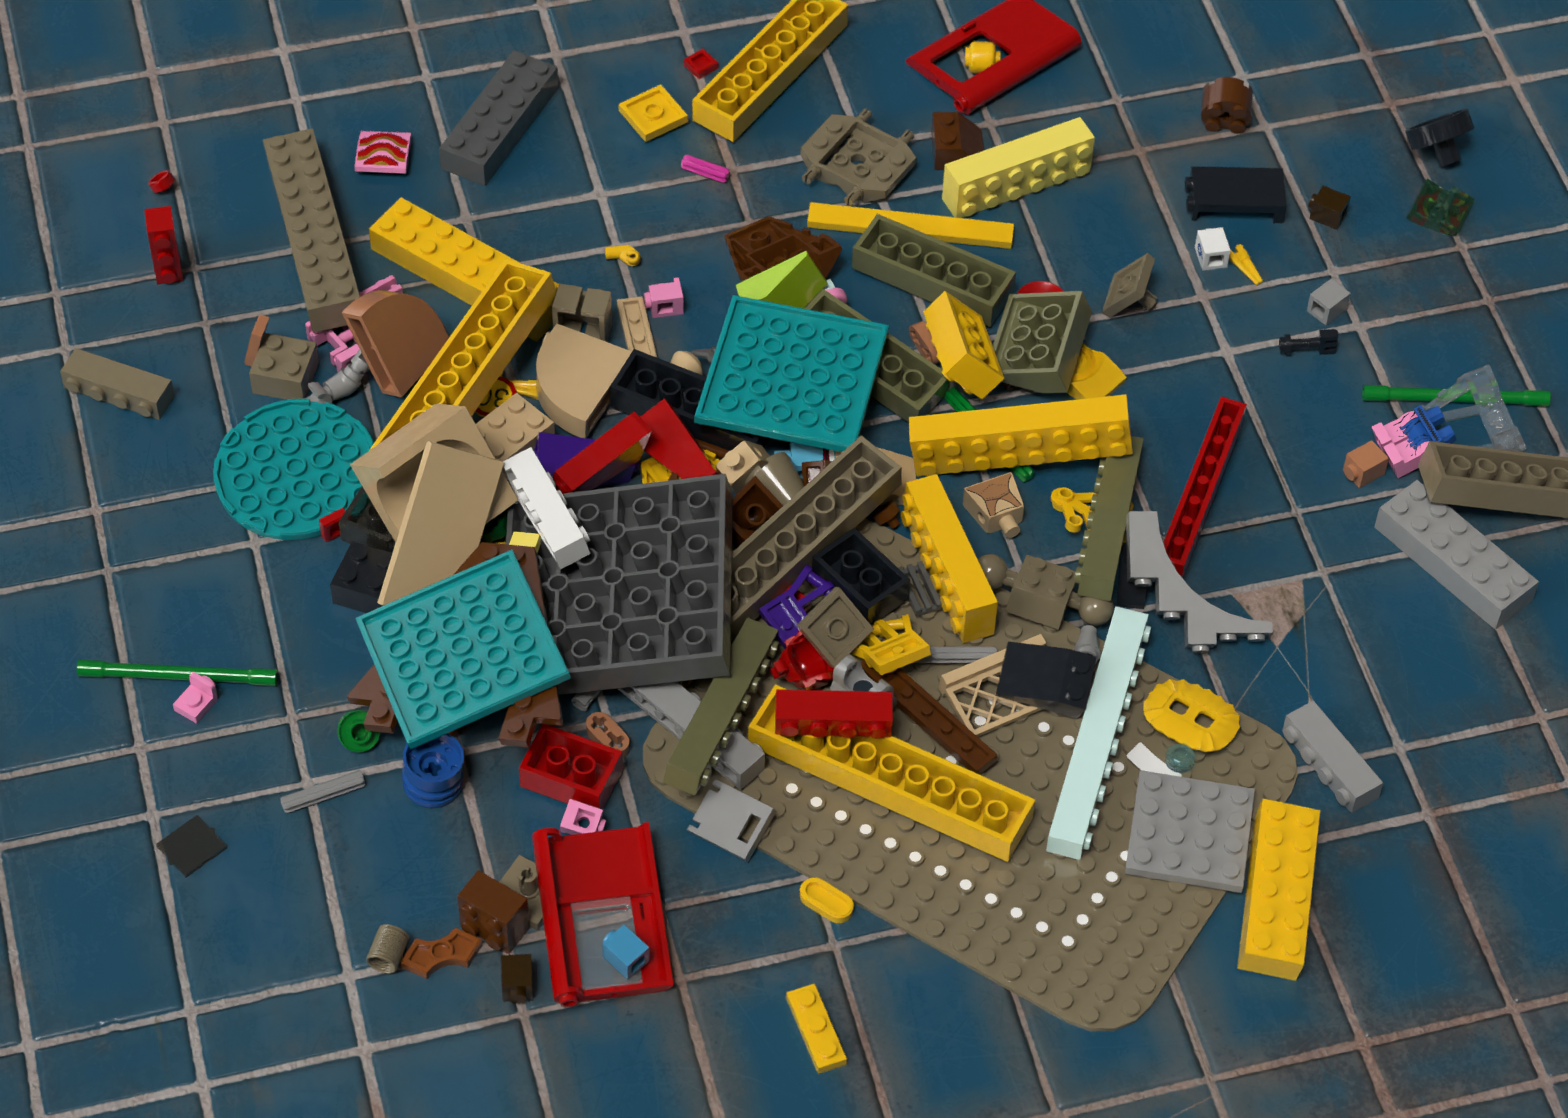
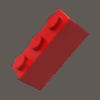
[144,206,183,285]

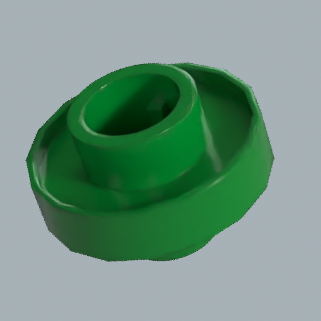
[337,709,380,752]

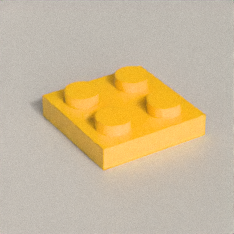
[619,85,688,142]

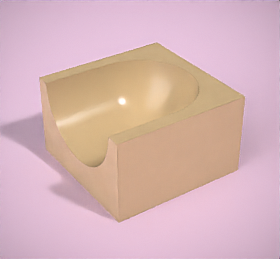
[350,404,518,543]

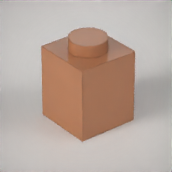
[1343,440,1389,488]

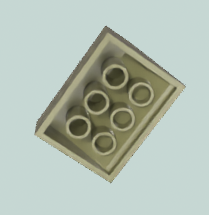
[993,291,1092,393]

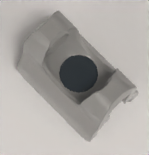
[830,654,897,709]

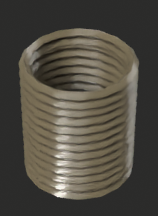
[366,924,409,973]

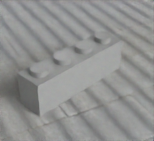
[1282,700,1383,814]

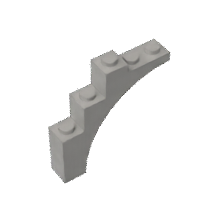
[1126,511,1272,653]

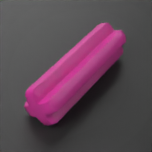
[681,155,730,183]

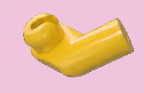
[605,245,641,266]

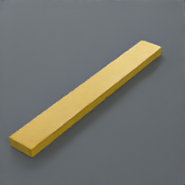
[807,202,1014,249]

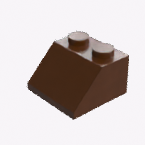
[931,112,984,170]
[732,476,783,548]

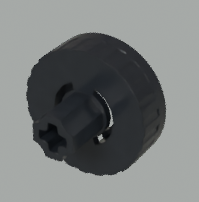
[1405,108,1474,167]

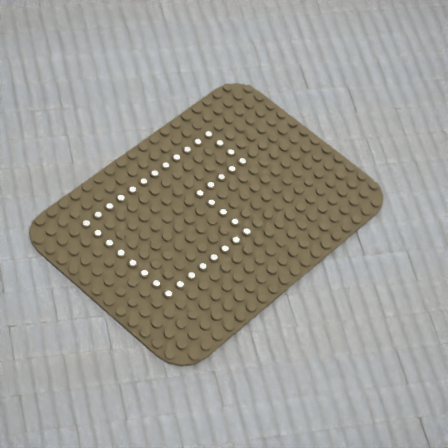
[643,518,1298,1031]

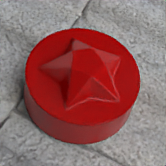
[148,170,175,193]

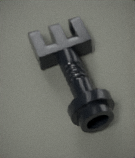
[1279,329,1338,355]

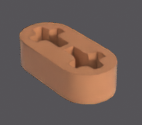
[909,321,940,364]
[586,712,630,758]

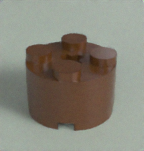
[1201,77,1253,133]

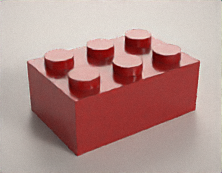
[519,724,623,810]

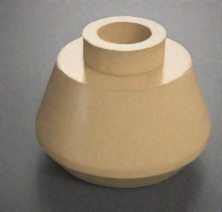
[670,351,703,375]

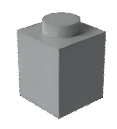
[1307,278,1351,326]

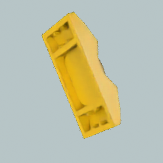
[1067,343,1127,400]

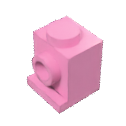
[644,277,683,318]
[560,799,606,835]

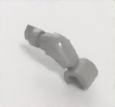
[301,349,369,404]

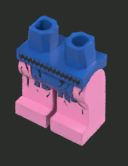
[1372,405,1457,478]

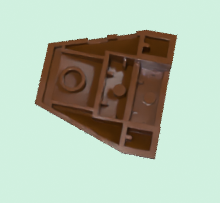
[724,216,842,281]

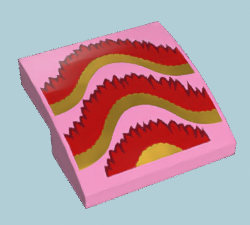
[355,131,412,173]

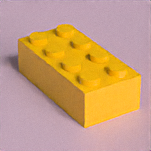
[923,291,1004,399]

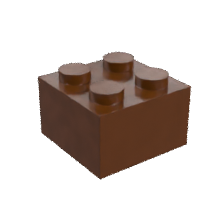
[457,870,530,954]

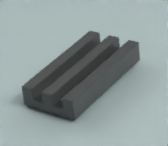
[898,561,942,617]

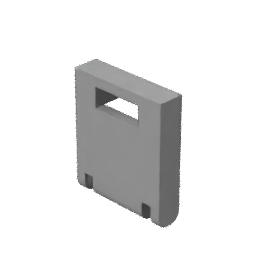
[686,779,776,863]

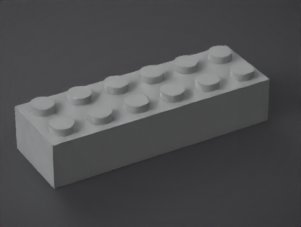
[1374,480,1539,630]

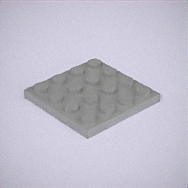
[1125,770,1255,893]

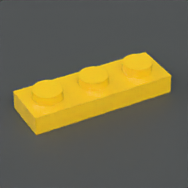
[786,983,847,1074]

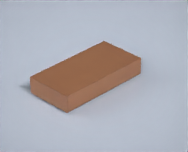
[244,314,270,367]

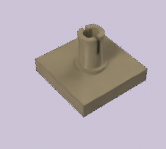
[1102,253,1157,318]
[796,587,874,668]
[500,855,543,931]

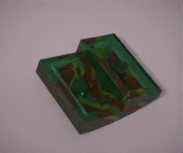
[1406,179,1475,236]

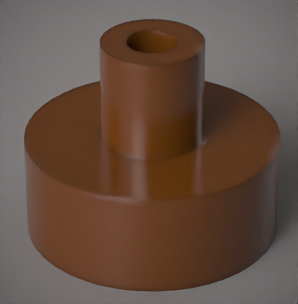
[872,500,900,529]

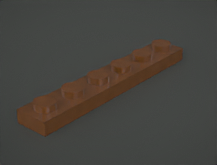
[861,659,998,775]

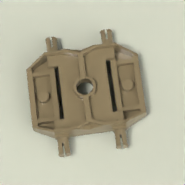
[801,108,916,206]

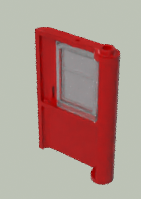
[532,822,674,1007]

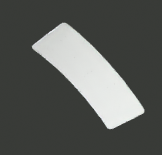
[1127,742,1182,777]

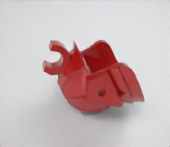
[770,630,834,690]

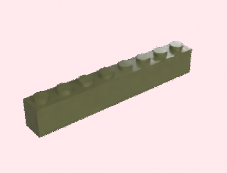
[1074,436,1144,601]
[663,617,780,796]

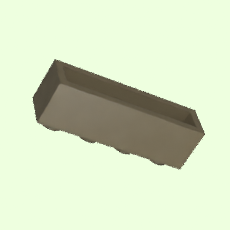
[60,348,174,420]

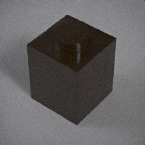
[1308,186,1351,230]
[501,954,533,1004]

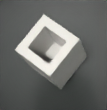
[1195,227,1230,271]

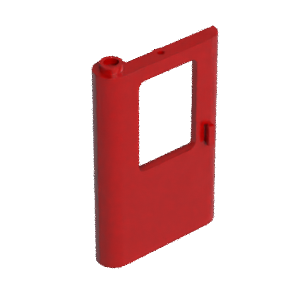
[905,0,1082,115]

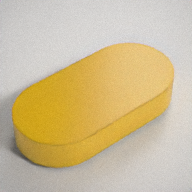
[800,878,854,923]

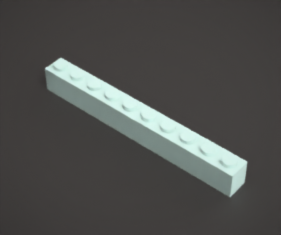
[1046,606,1151,860]

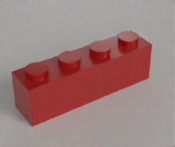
[775,689,893,739]

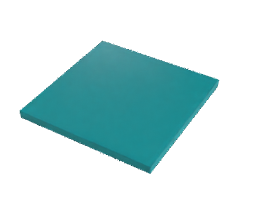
[694,295,889,452]
[355,550,571,749]

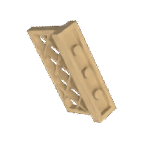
[938,634,1046,737]

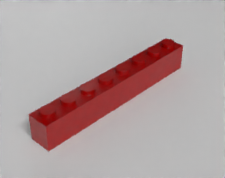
[1163,396,1247,578]

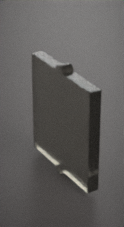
[156,815,227,878]

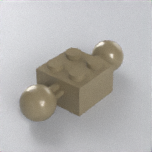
[978,554,1114,630]

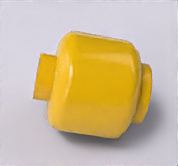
[965,41,1000,73]

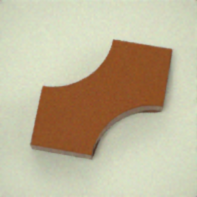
[400,928,483,979]

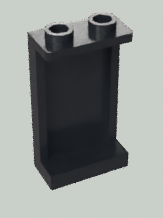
[1185,166,1287,223]

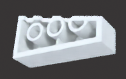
[503,447,590,569]

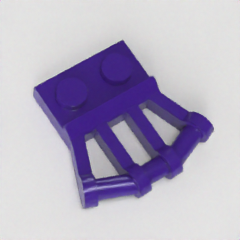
[758,565,835,649]

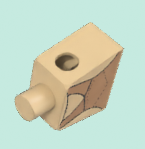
[963,472,1024,538]

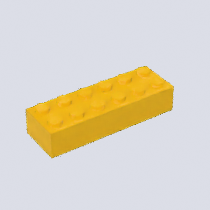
[901,474,998,643]
[1237,798,1320,981]

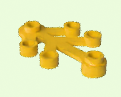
[1050,487,1134,546]

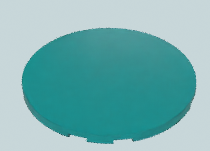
[213,399,374,540]

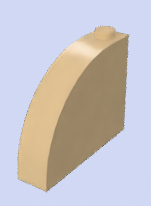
[536,324,632,438]

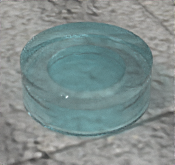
[1165,744,1195,773]

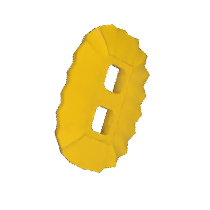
[1143,679,1240,752]

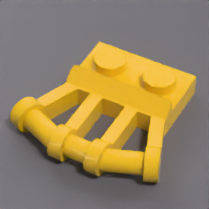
[850,614,931,675]

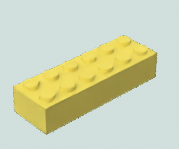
[942,117,1095,218]

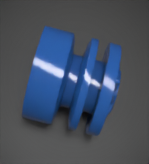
[402,733,464,808]

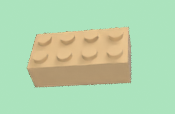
[476,393,555,480]

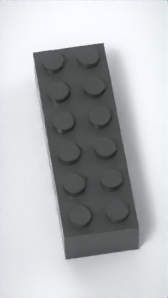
[439,50,559,186]

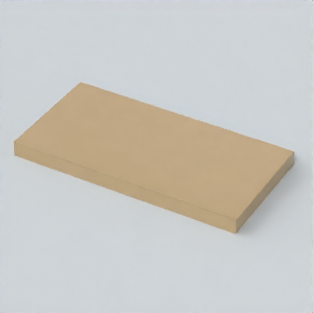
[377,440,504,606]

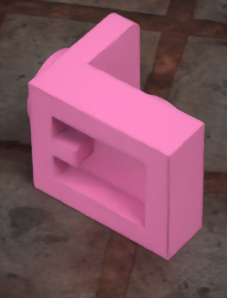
[173,672,218,724]

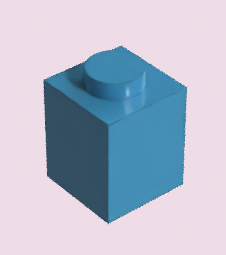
[602,925,649,980]

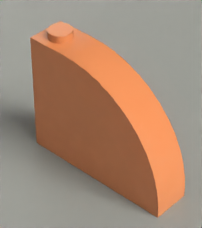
[342,290,449,398]

